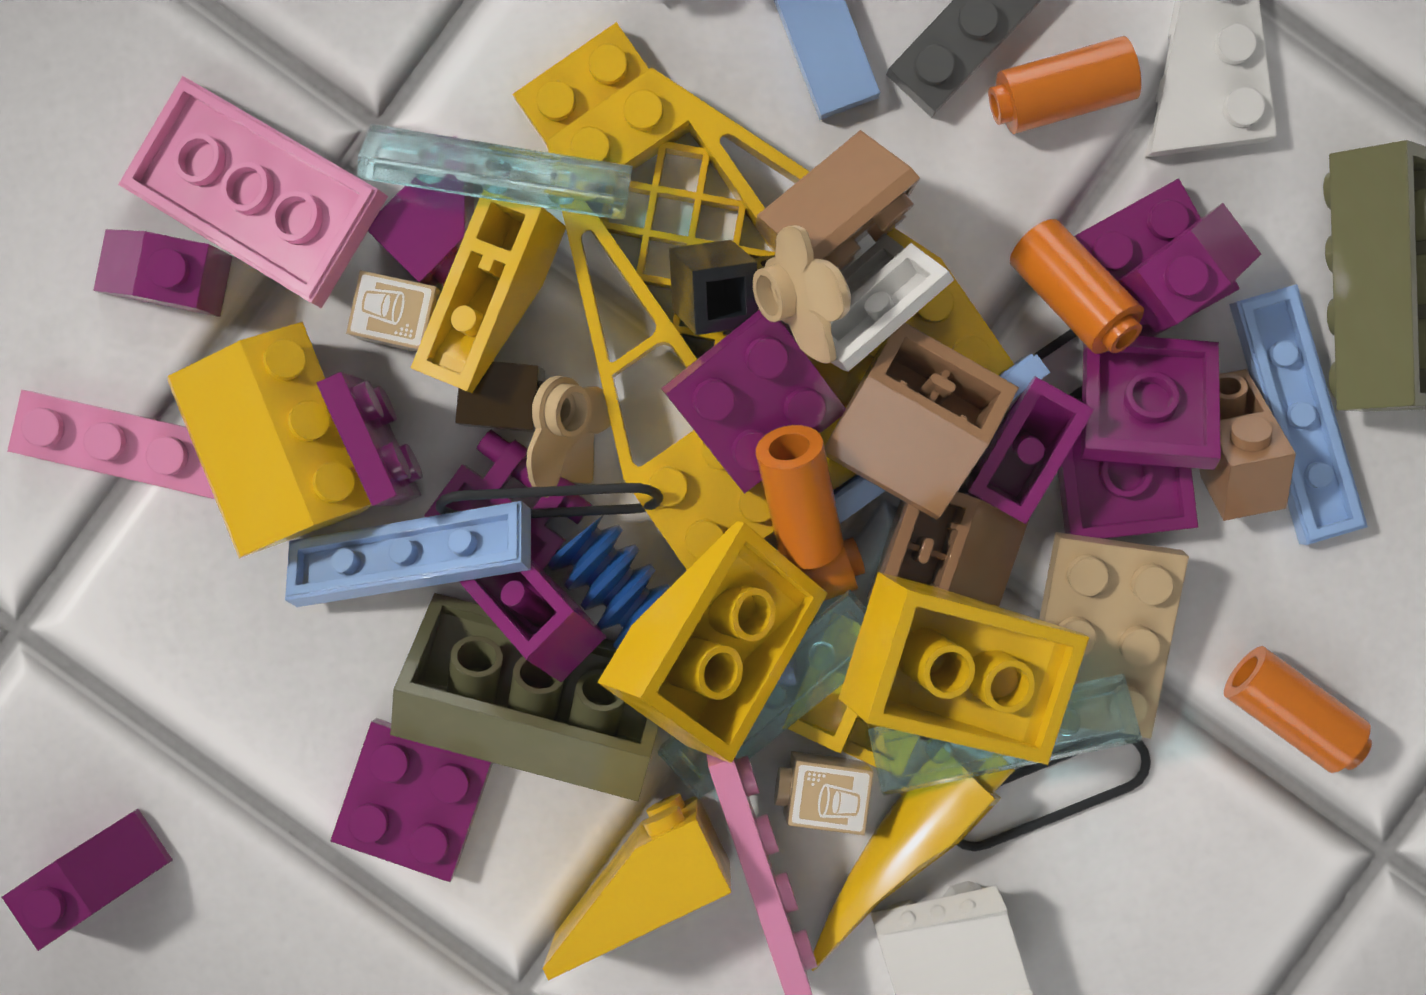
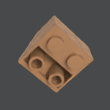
[755,130,920,272]
[824,323,1019,520]
[867,492,1029,607]

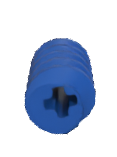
[548,515,670,649]

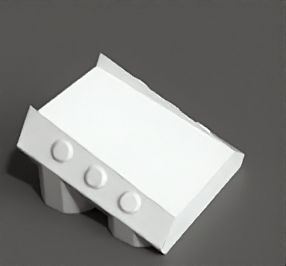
[870,881,1033,995]

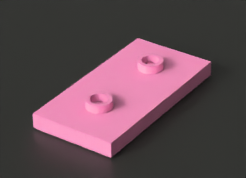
[118,76,388,308]

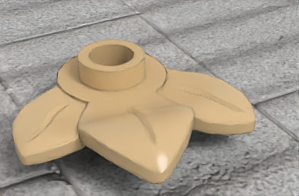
[753,225,851,364]
[526,376,611,498]

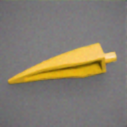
[811,745,1015,971]

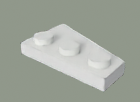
[1145,0,1277,158]

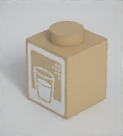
[346,270,441,352]
[774,751,874,836]

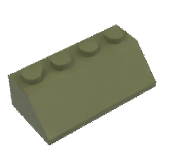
[1323,140,1426,412]
[390,593,659,802]

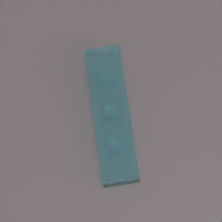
[358,124,632,220]
[657,590,867,799]
[868,674,1142,796]

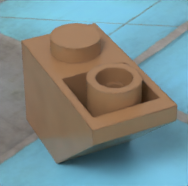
[1199,369,1296,521]

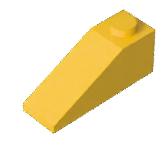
[410,186,566,393]

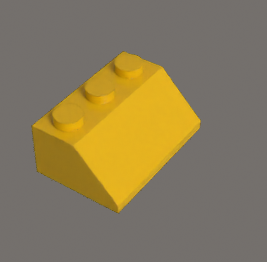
[167,321,372,559]

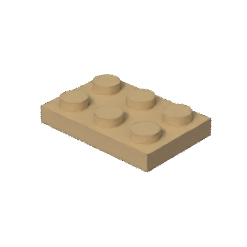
[1039,532,1189,739]

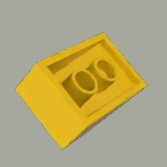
[597,521,828,763]
[839,572,1089,765]
[542,793,732,981]

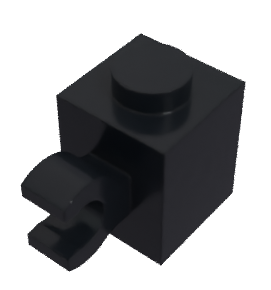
[669,240,775,335]

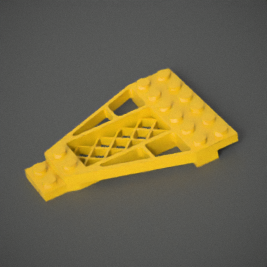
[512,22,1015,570]

